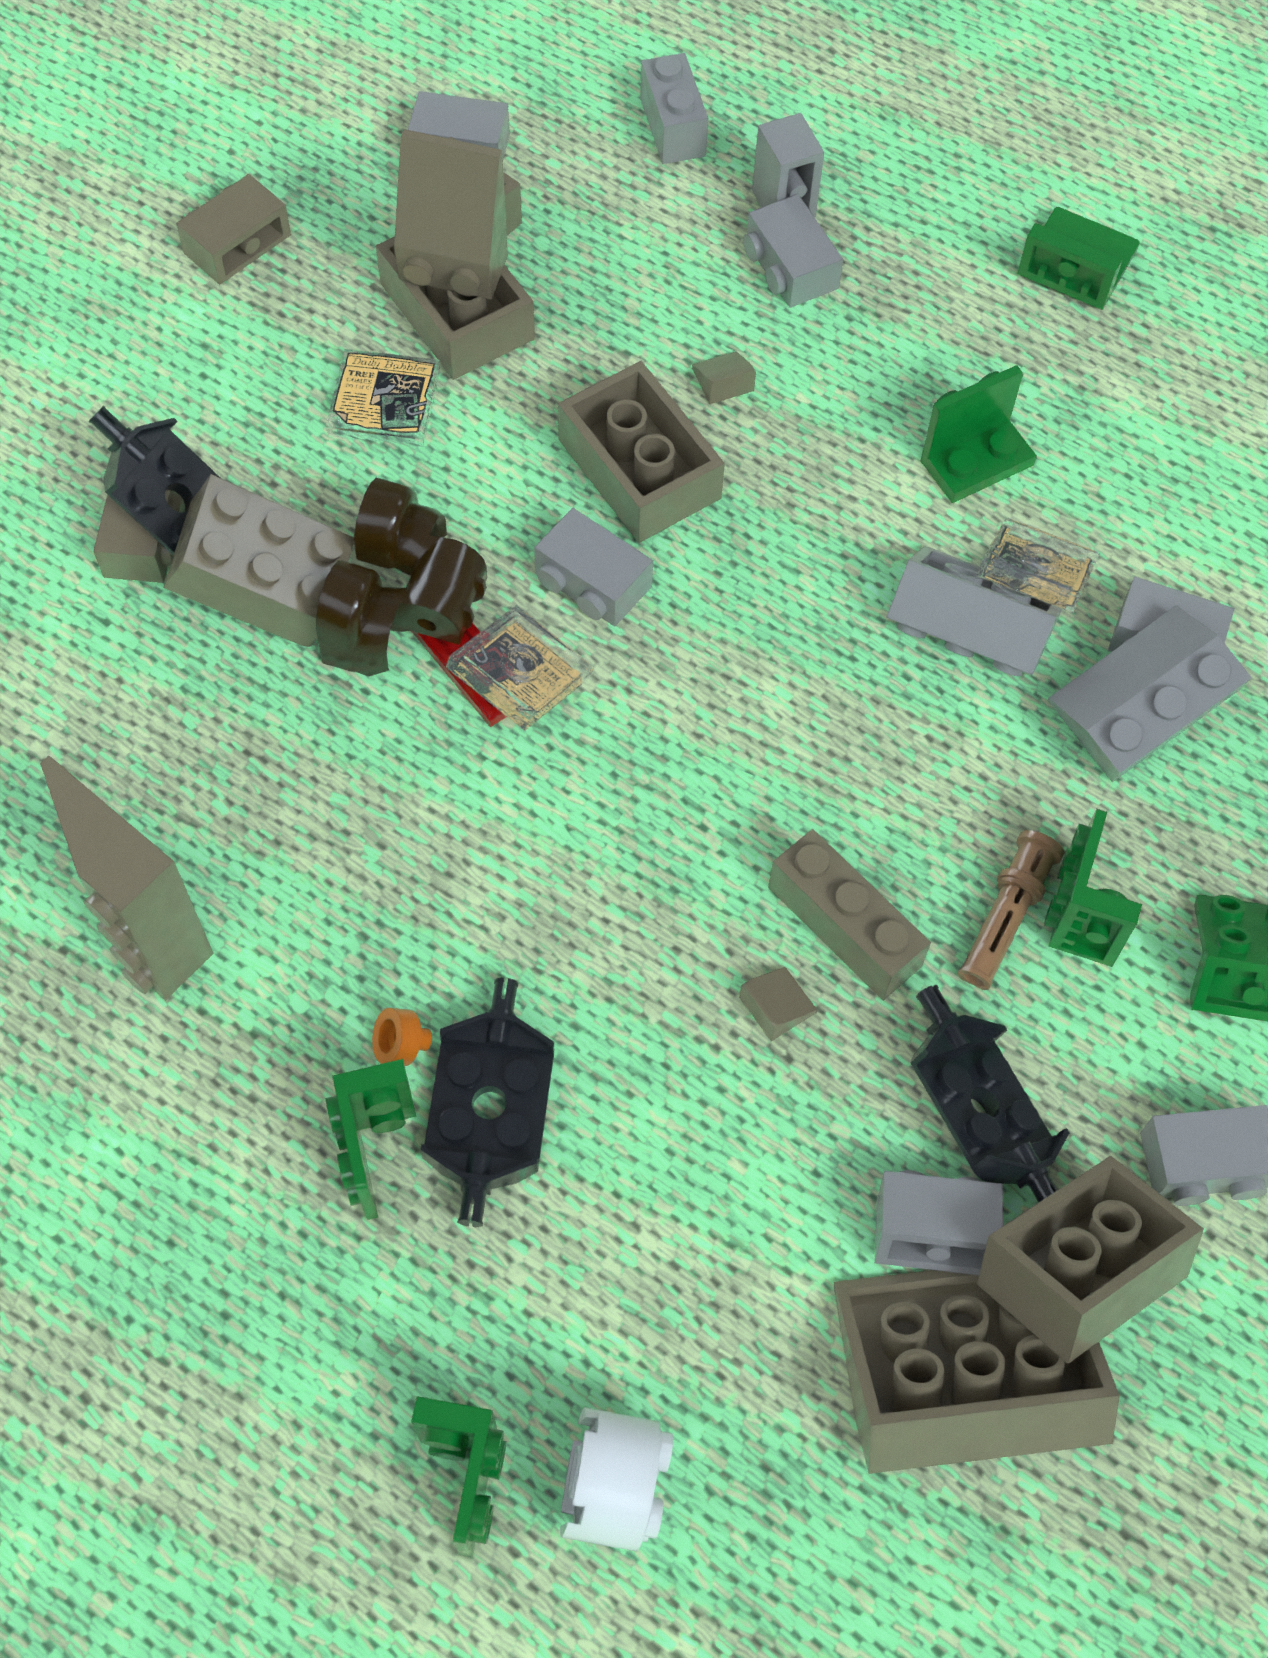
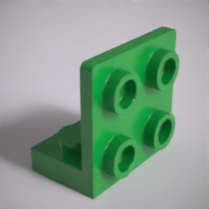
[1017,207,1140,310]
[920,365,1037,504]
[1044,808,1142,967]
[1190,895,1268,1022]
[325,1059,417,1220]
[411,1396,506,1558]

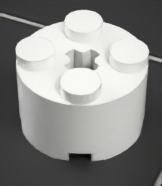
[560,1407,673,1552]

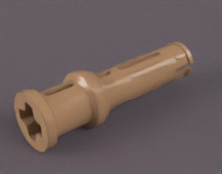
[957,830,1065,990]

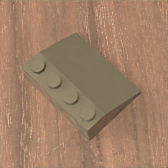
[40,756,214,1001]
[834,1270,1120,1474]

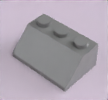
[886,546,1065,676]
[1048,605,1252,782]

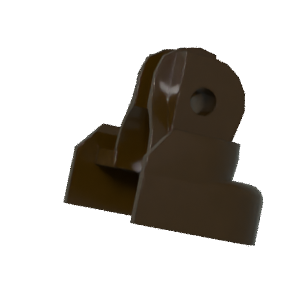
[316,477,487,676]

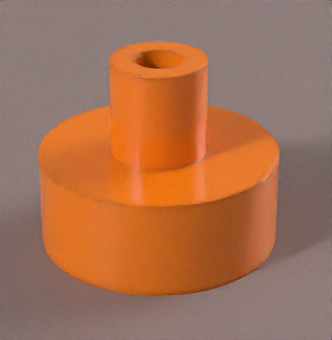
[372,1008,432,1066]

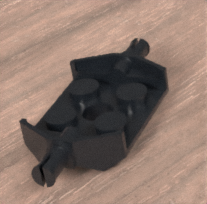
[88,405,222,556]
[420,977,555,1227]
[910,985,1070,1203]

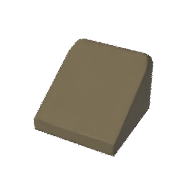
[692,351,756,404]
[739,967,817,1041]

